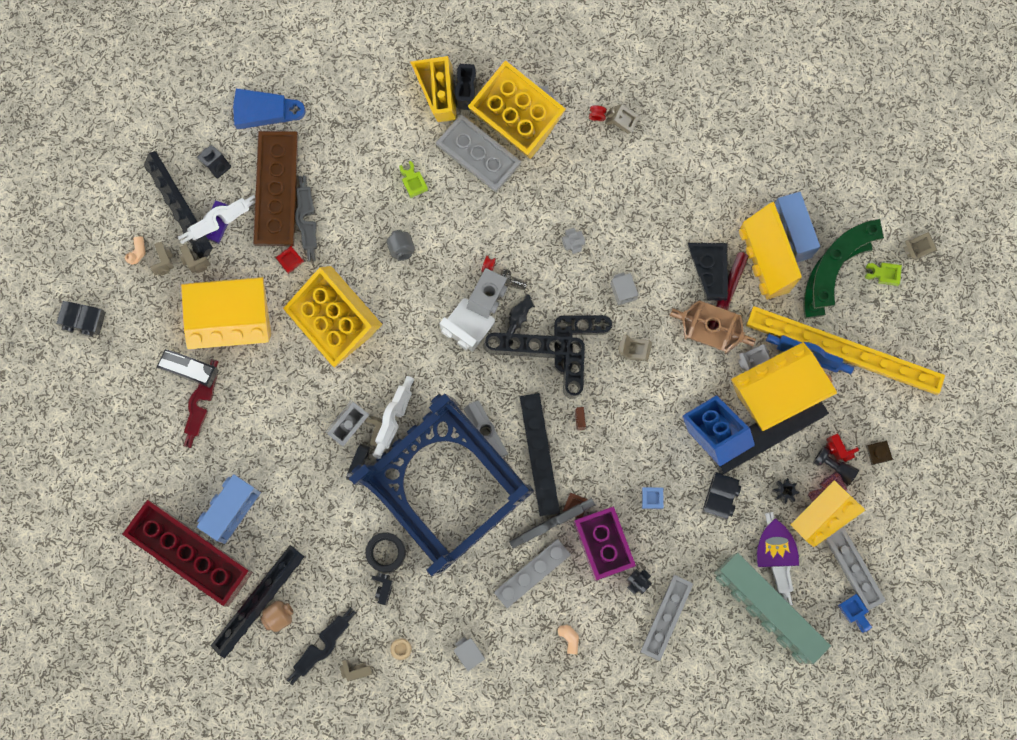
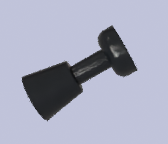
[813,446,859,486]

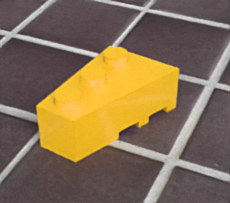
[410,56,457,122]
[790,480,866,547]

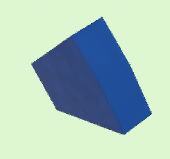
[233,88,306,130]

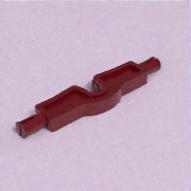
[183,359,219,449]

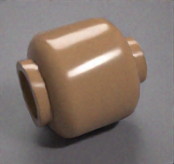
[261,600,294,632]

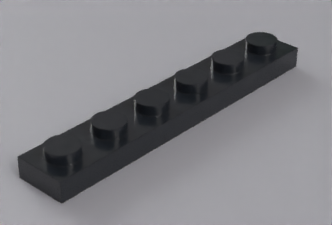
[144,151,213,259]
[519,393,560,517]
[211,545,305,659]

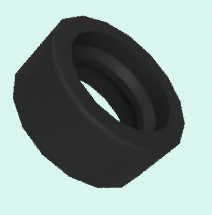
[365,532,406,573]

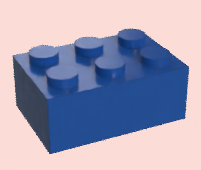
[683,395,755,466]

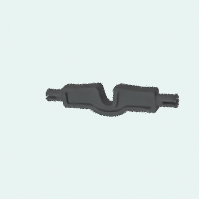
[295,175,317,262]
[509,498,595,549]

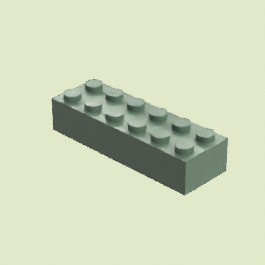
[714,553,831,664]

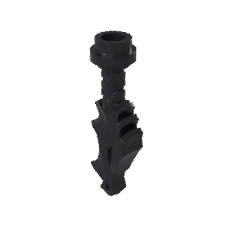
[498,294,535,346]

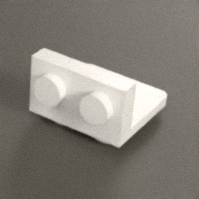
[439,298,495,352]

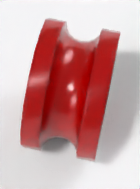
[588,105,607,121]
[481,256,496,273]

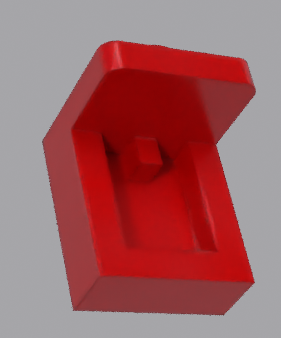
[826,433,859,462]

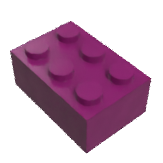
[573,506,636,581]

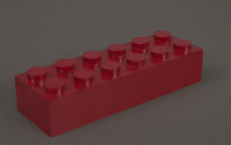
[122,500,253,607]

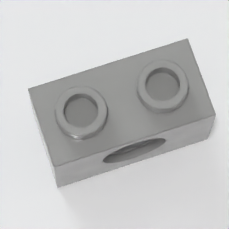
[466,268,508,319]
[325,400,369,446]

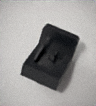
[197,144,231,179]

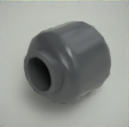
[386,230,415,261]

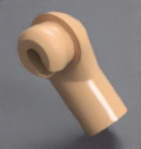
[125,236,146,265]
[558,625,579,654]

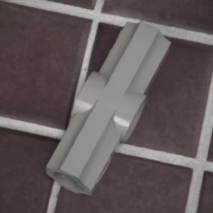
[463,400,508,458]

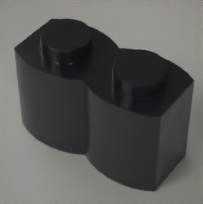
[455,63,476,110]
[56,301,106,337]
[702,472,741,520]

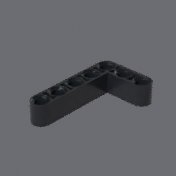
[484,332,585,399]

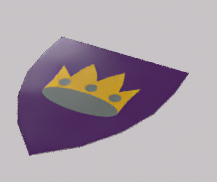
[757,518,799,567]

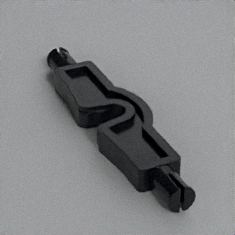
[286,607,357,686]

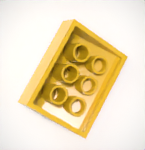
[468,60,566,159]
[739,202,802,300]
[283,266,383,367]
[181,277,271,349]
[731,342,837,431]

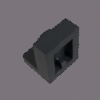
[371,573,394,606]

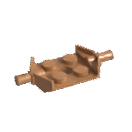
[670,300,756,354]

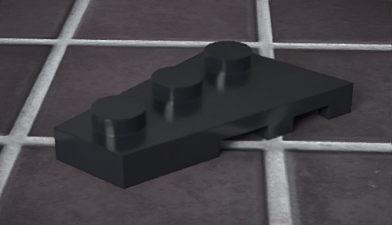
[687,243,728,301]

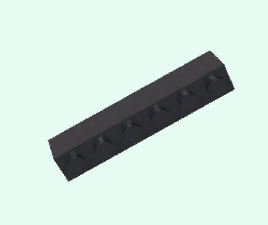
[709,401,829,475]

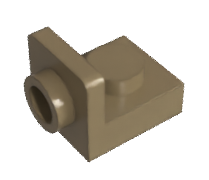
[605,104,640,134]
[340,659,374,682]

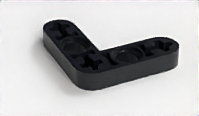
[554,315,612,374]

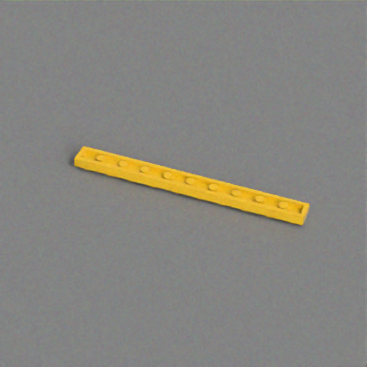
[746,306,945,395]

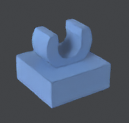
[642,487,664,509]

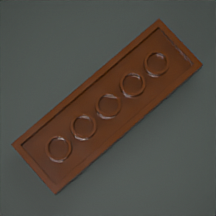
[253,131,299,246]

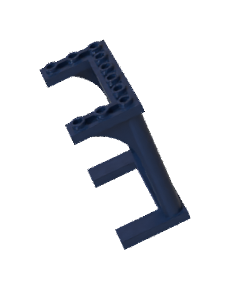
[349,393,535,577]

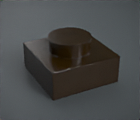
[866,440,893,465]

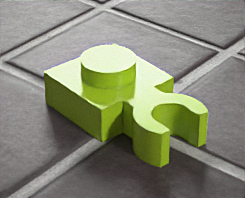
[399,161,428,198]
[865,262,902,286]

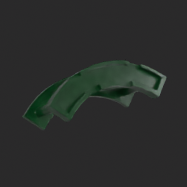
[803,219,884,319]

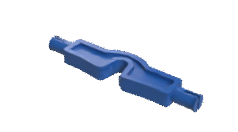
[766,334,854,375]

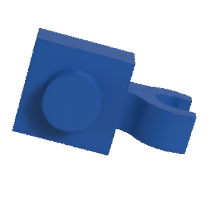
[838,594,872,633]

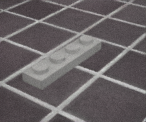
[825,526,886,610]
[494,539,571,608]
[640,575,693,661]

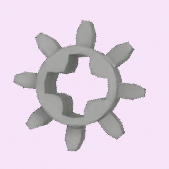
[562,228,585,254]

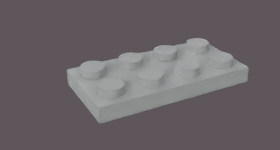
[436,114,521,192]

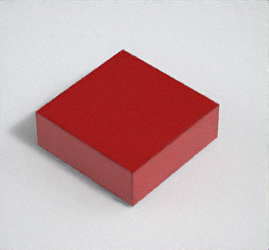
[276,246,304,274]

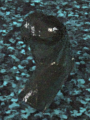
[501,269,527,291]

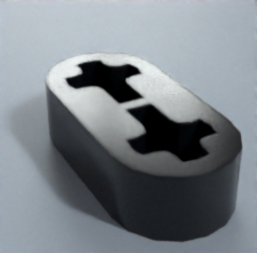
[346,443,370,481]

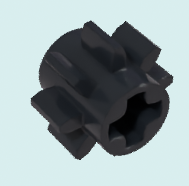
[772,478,800,505]
[626,569,652,594]

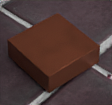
[575,407,586,430]
[562,492,588,519]

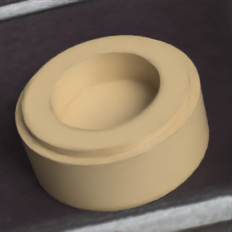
[390,639,412,660]

